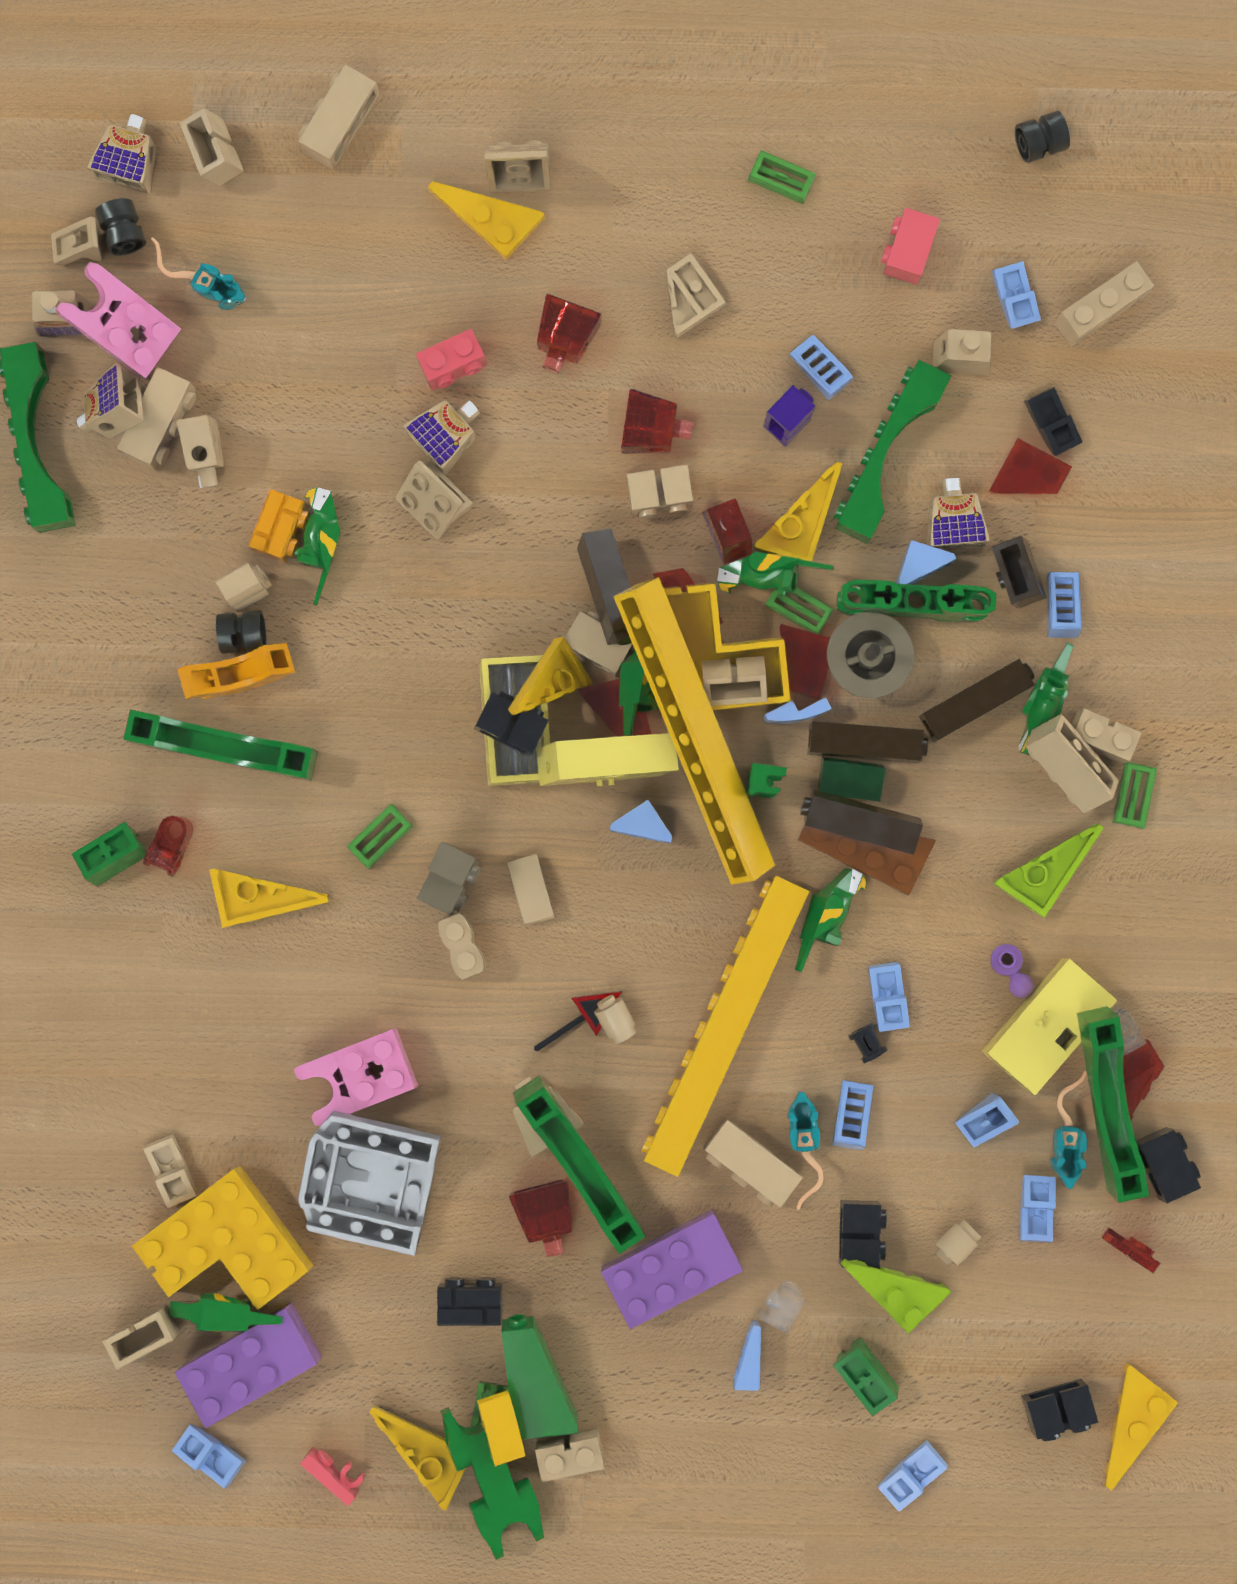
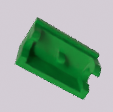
[746,763,787,799]
[72,822,150,886]
[833,1337,899,1417]

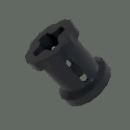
[848,1023,888,1063]

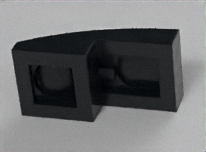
[1024,387,1083,456]

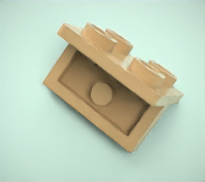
[395,460,473,540]

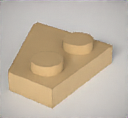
[666,253,726,338]

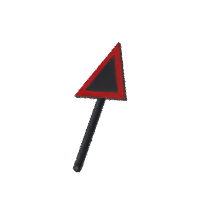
[534,991,622,1051]

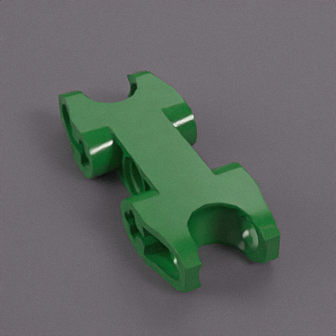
[836,580,996,623]
[440,1390,544,1560]

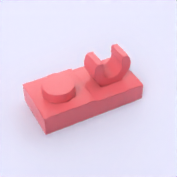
[300,1447,365,1506]

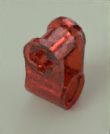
[143,816,193,877]

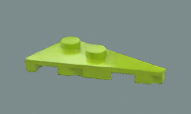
[993,824,1104,918]
[841,1259,951,1334]

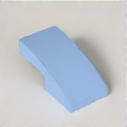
[992,261,1041,329]
[763,698,832,724]
[868,962,910,1032]
[1019,1175,1056,1243]
[172,1424,246,1488]
[878,1440,948,1512]

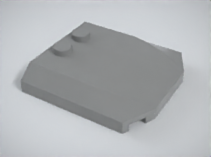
[298,1111,441,1256]

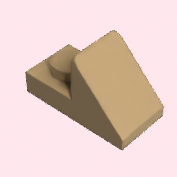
[51,217,103,266]

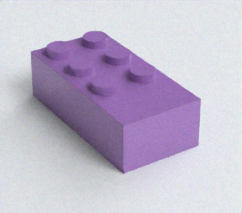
[601,1209,743,1329]
[174,1302,322,1429]

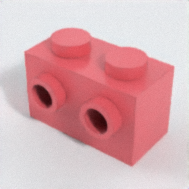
[881,207,940,285]
[416,328,487,391]

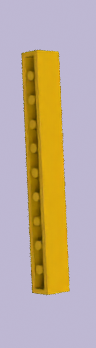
[613,577,775,885]
[641,876,810,1177]

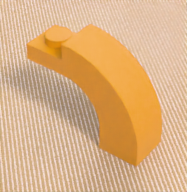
[177,643,295,700]

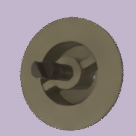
[827,612,914,698]

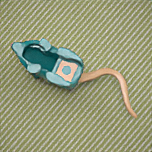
[151,237,246,310]
[1050,1071,1087,1189]
[787,1091,824,1210]

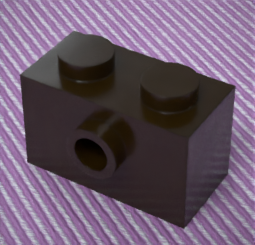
[992,536,1047,608]

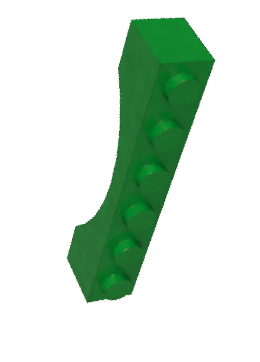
[0,342,76,533]
[833,360,952,545]
[123,709,318,781]
[1077,1006,1149,1203]
[513,1075,646,1254]

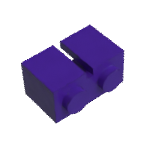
[763,385,815,447]

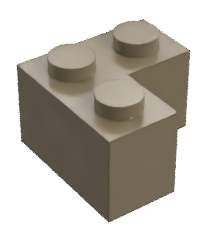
[416,842,482,916]

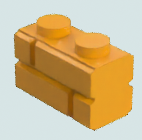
[248,489,310,563]

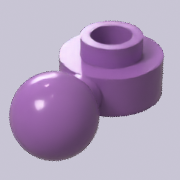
[990,944,1034,998]

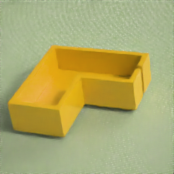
[663,583,790,710]
[132,1165,314,1310]

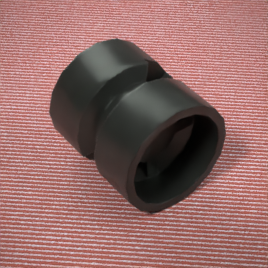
[1015,111,1070,163]
[95,198,146,256]
[216,610,267,654]

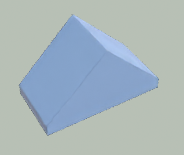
[896,540,956,585]
[610,800,672,844]
[955,1093,1019,1147]

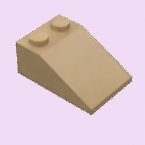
[485,140,551,192]

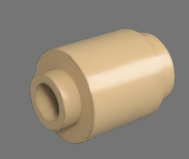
[594,995,636,1044]
[935,1219,981,1267]

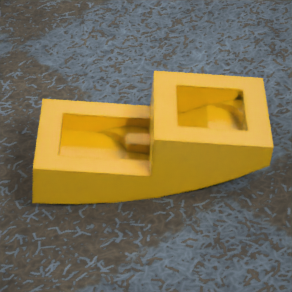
[477,1390,525,1467]

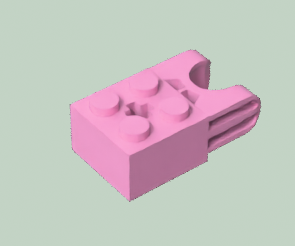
[55,262,181,378]
[294,1028,418,1126]

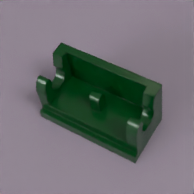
[818,757,885,802]

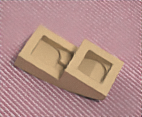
[507,854,555,926]
[143,1133,197,1208]

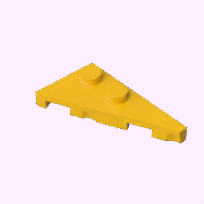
[428,181,545,260]
[754,462,843,561]
[508,636,593,715]
[209,869,330,928]
[1104,1363,1178,1491]
[369,1405,466,1511]

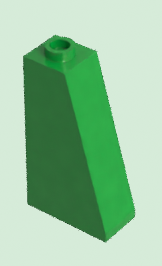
[501,1314,578,1440]

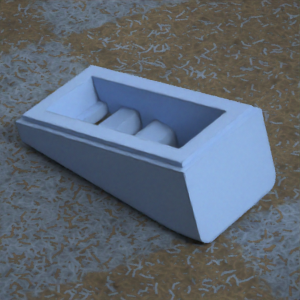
[789,335,853,401]
[1047,572,1082,638]
[832,1080,874,1150]
[733,1320,761,1391]

